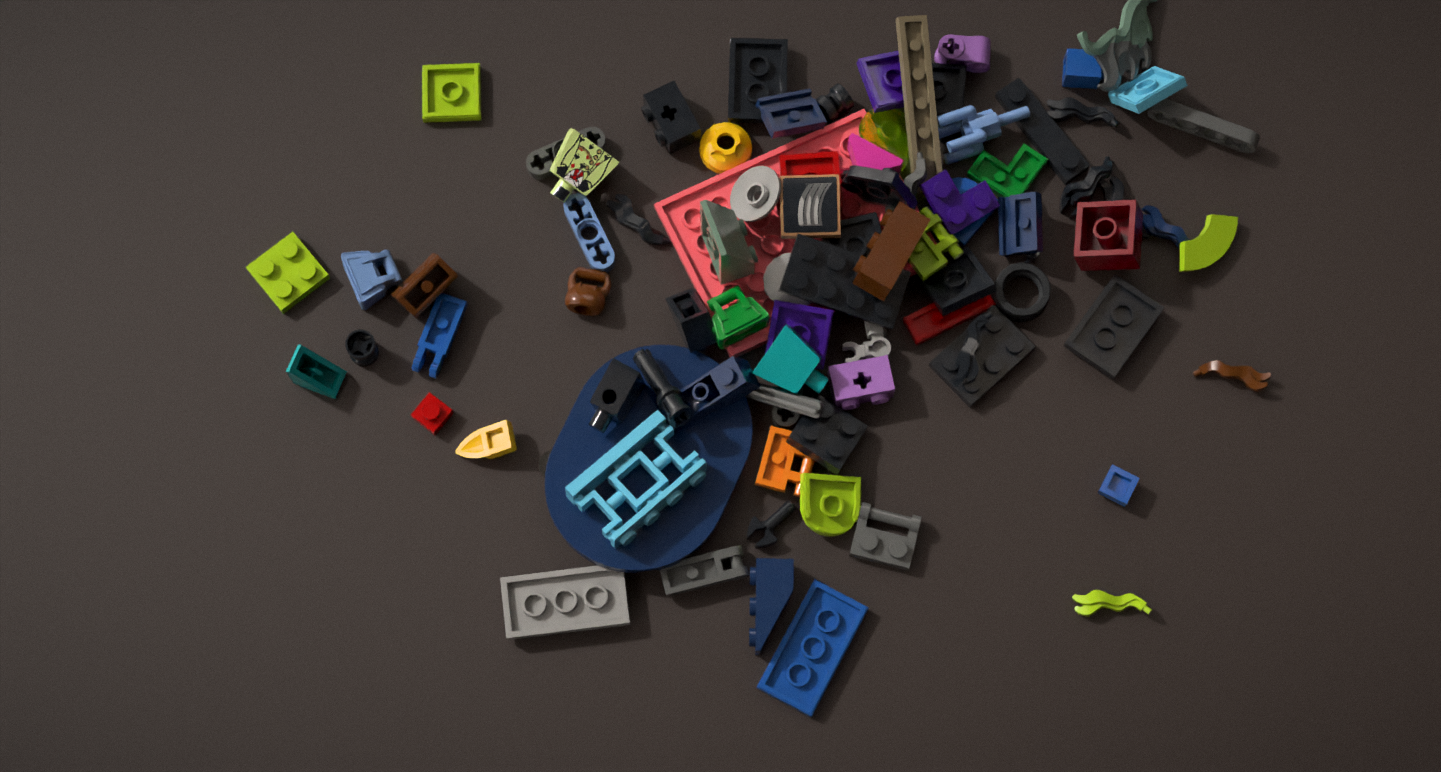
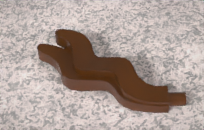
[1193,360,1271,392]

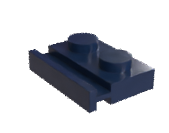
[755,88,827,139]
[998,191,1043,257]

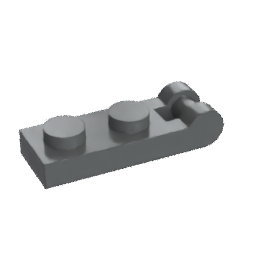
[659,545,749,597]

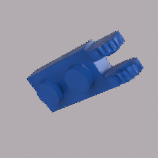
[411,293,468,378]

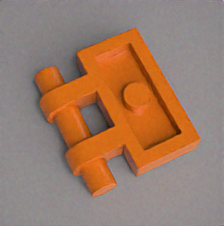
[755,426,816,498]

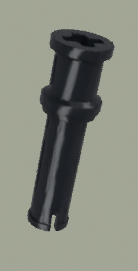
[633,349,694,428]

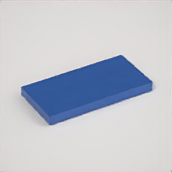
[757,579,869,717]

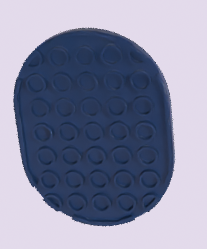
[545,345,752,573]

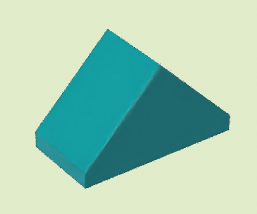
[286,345,347,398]

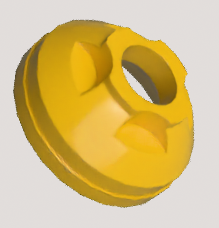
[699,122,752,174]

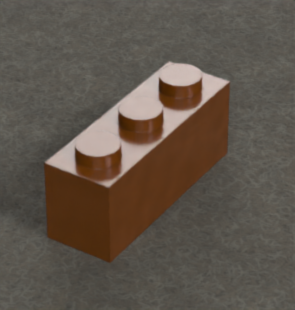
[852,201,931,301]

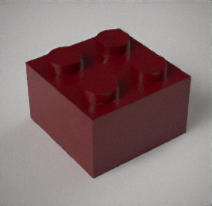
[1074,200,1143,271]

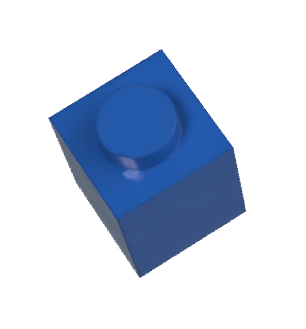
[1062,48,1104,89]

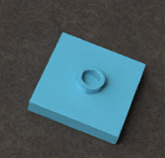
[1108,66,1188,114]

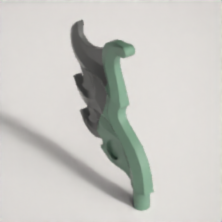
[1077,0,1157,92]

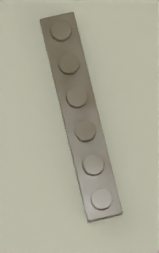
[895,15,942,193]

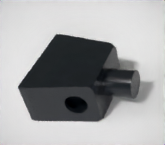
[588,358,646,434]

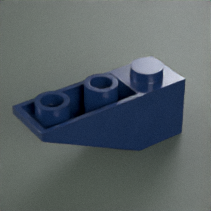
[664,356,761,429]
[749,558,794,655]

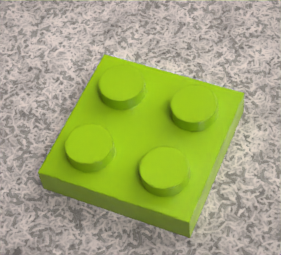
[246,232,330,314]

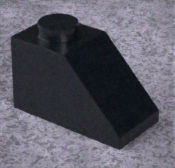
[665,288,717,353]

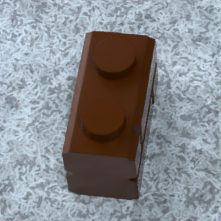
[391,253,458,318]

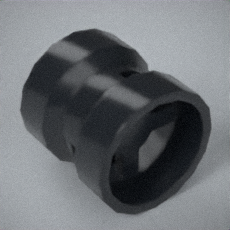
[816,83,854,124]
[345,329,379,366]

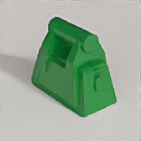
[707,285,769,349]

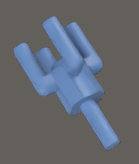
[937,105,1030,165]

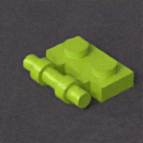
[908,206,964,281]

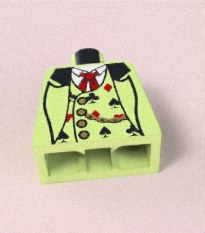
[550,128,619,203]

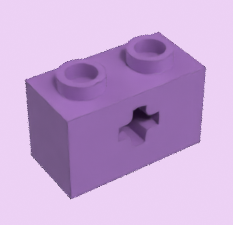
[827,355,895,410]

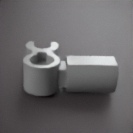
[842,321,891,363]

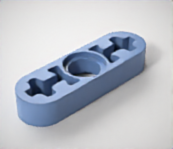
[564,193,615,272]

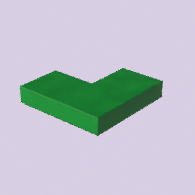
[966,144,1048,197]

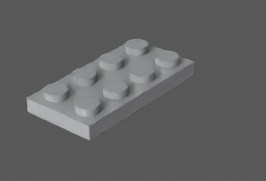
[500,565,630,640]

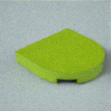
[800,473,861,537]

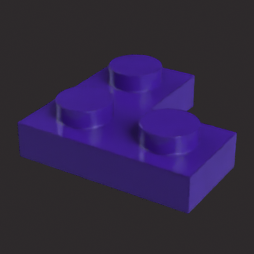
[919,170,1000,235]

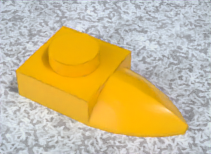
[456,420,517,460]

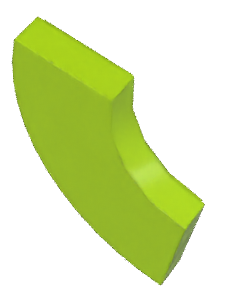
[1179,214,1238,272]

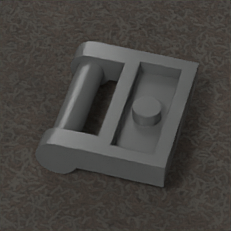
[849,502,922,571]

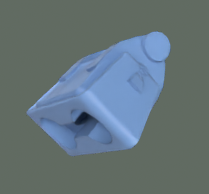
[341,250,403,310]

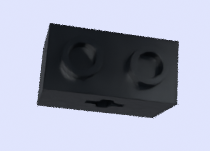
[641,81,701,154]

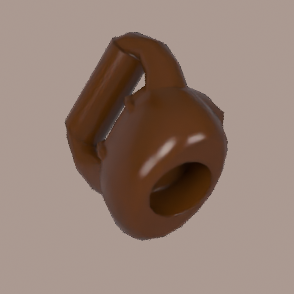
[565,267,612,316]

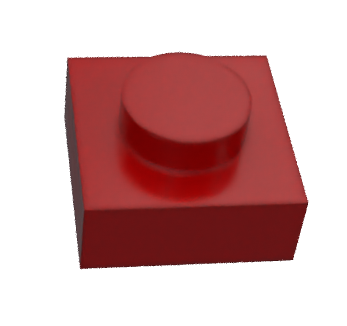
[410,392,454,435]

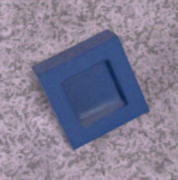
[1098,464,1140,507]

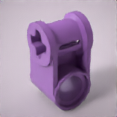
[934,34,991,73]

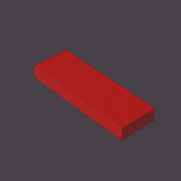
[902,295,996,346]

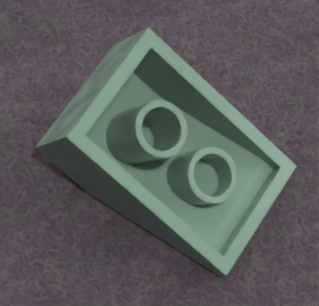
[700,200,758,285]

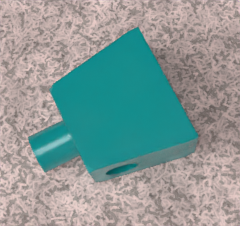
[752,324,829,394]

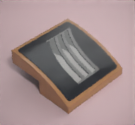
[780,174,841,239]

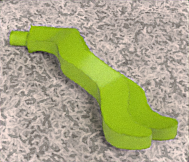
[1072,590,1152,617]

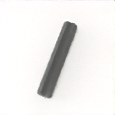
[745,383,824,418]

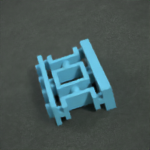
[565,410,707,549]

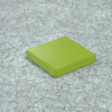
[422,63,482,123]

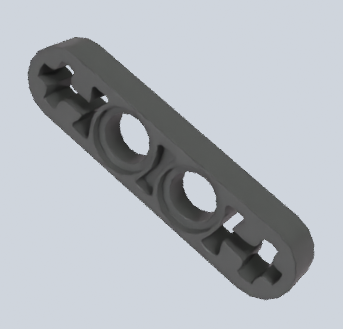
[1147,99,1260,153]

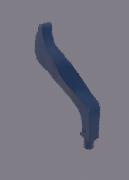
[1142,205,1191,249]

